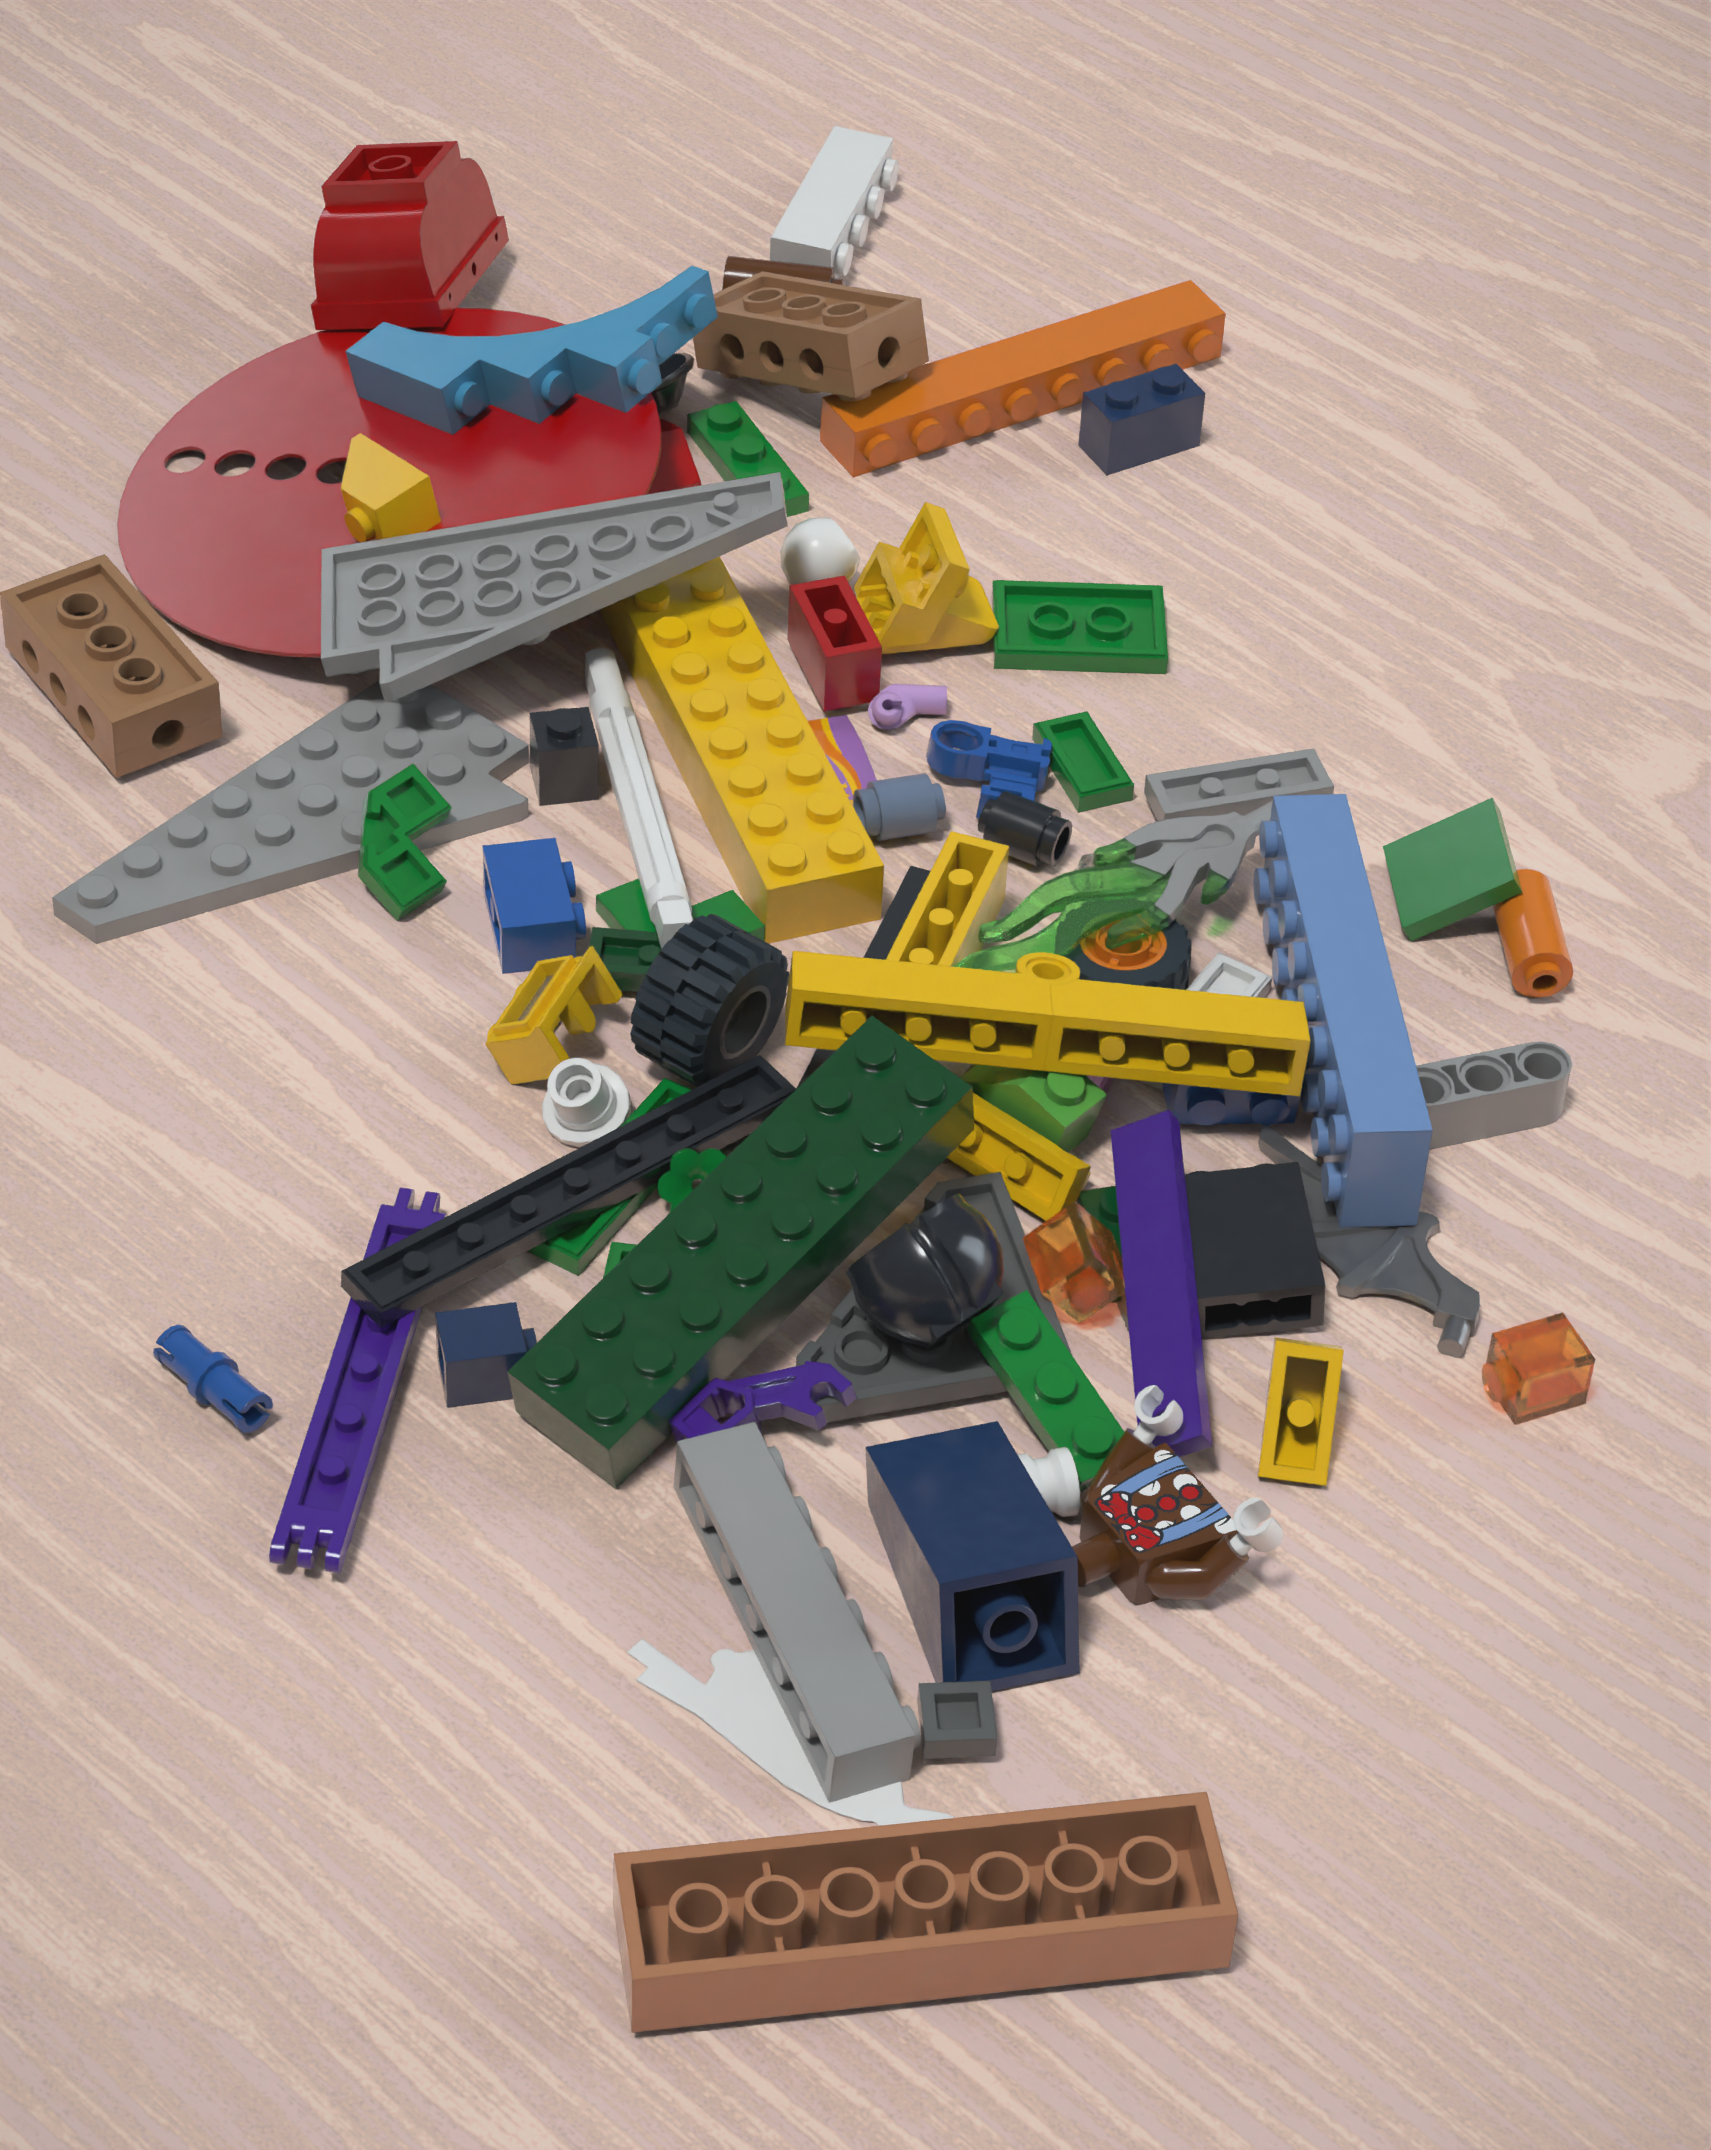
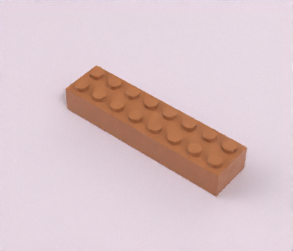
[613,1792,1238,2033]

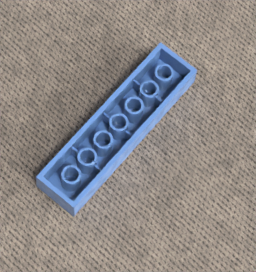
[1253,794,1433,1228]

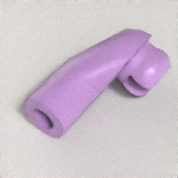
[868,684,947,730]

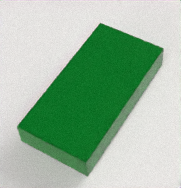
[1032,711,1134,813]

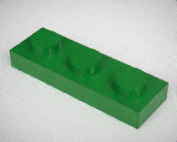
[687,401,809,517]
[967,1290,1124,1492]

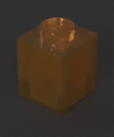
[1023,1201,1125,1324]
[1481,1312,1596,1425]

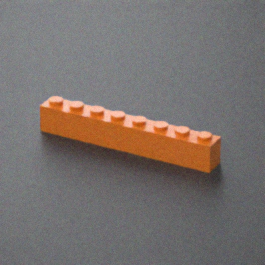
[820,280,1226,477]

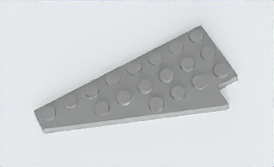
[321,472,788,702]
[52,680,529,944]

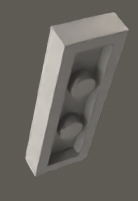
[1144,748,1334,821]

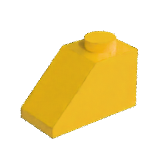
[341,433,441,543]
[1258,1337,1344,1486]

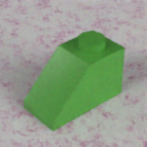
[960,1064,1107,1153]

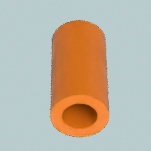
[1493,869,1573,998]

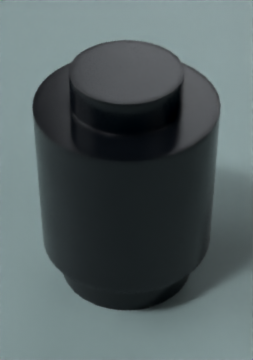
[978,791,1072,867]

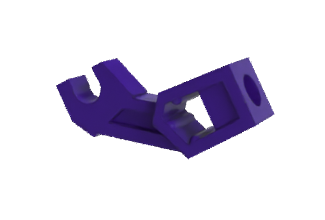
[669,1361,857,1443]

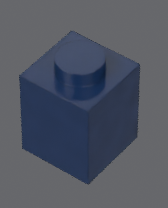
[435,1302,537,1408]

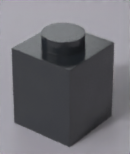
[529,707,599,806]

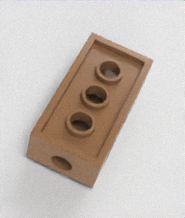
[693,271,929,401]
[0,554,223,778]

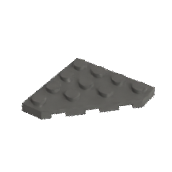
[796,1172,1073,1422]

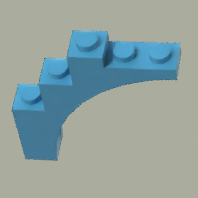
[345,266,718,435]

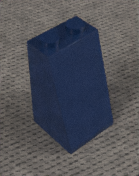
[865,1421,1080,1691]

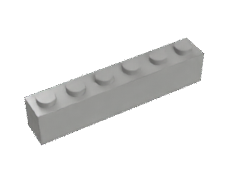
[674,1422,921,1803]

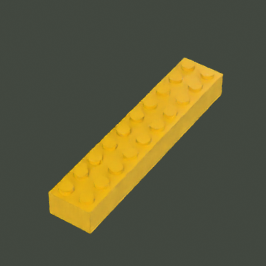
[599,556,884,944]

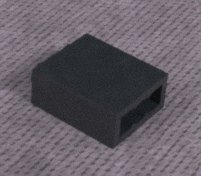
[1185,1162,1325,1339]

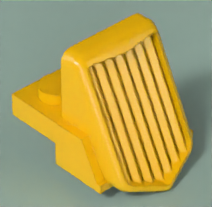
[854,502,999,654]

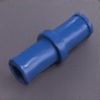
[153,1324,273,1433]

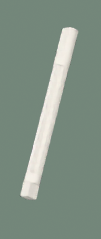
[584,648,693,948]

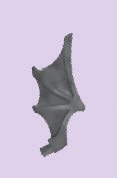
[1258,1124,1480,1358]

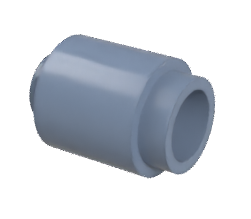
[853,773,946,841]

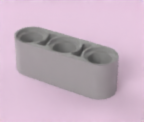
[1416,1041,1572,1150]

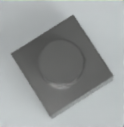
[917,1681,997,1759]

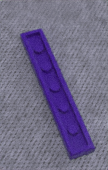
[1111,1110,1213,1457]

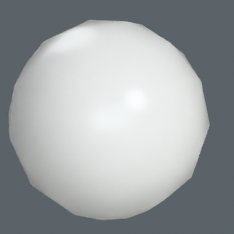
[780,517,860,585]

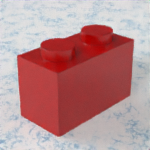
[787,575,882,711]

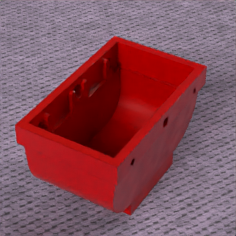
[310,141,509,330]

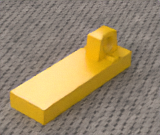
[947,1093,1091,1226]

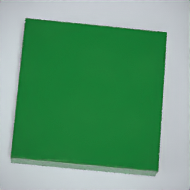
[1383,798,1522,941]

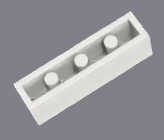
[770,126,899,278]

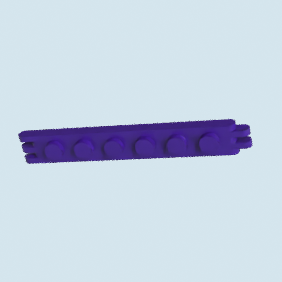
[269,1187,447,1574]

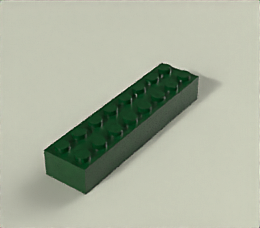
[507,1016,974,1489]

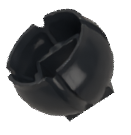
[845,1194,1004,1352]

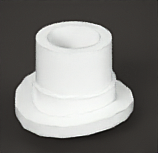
[542,1058,631,1147]

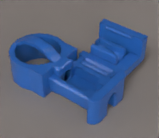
[926,720,1052,818]

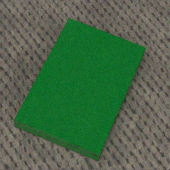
[992,580,1168,674]

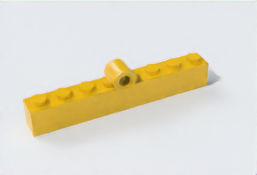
[785,951,1311,1096]

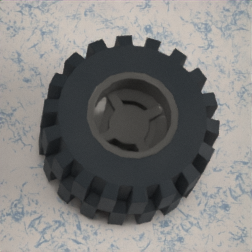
[630,914,789,1087]

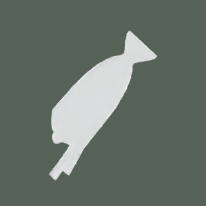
[627,1639,955,1826]

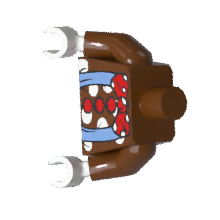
[1072,1385,1283,1605]

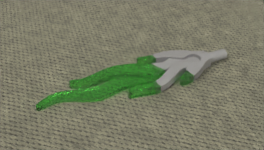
[954,801,1272,971]

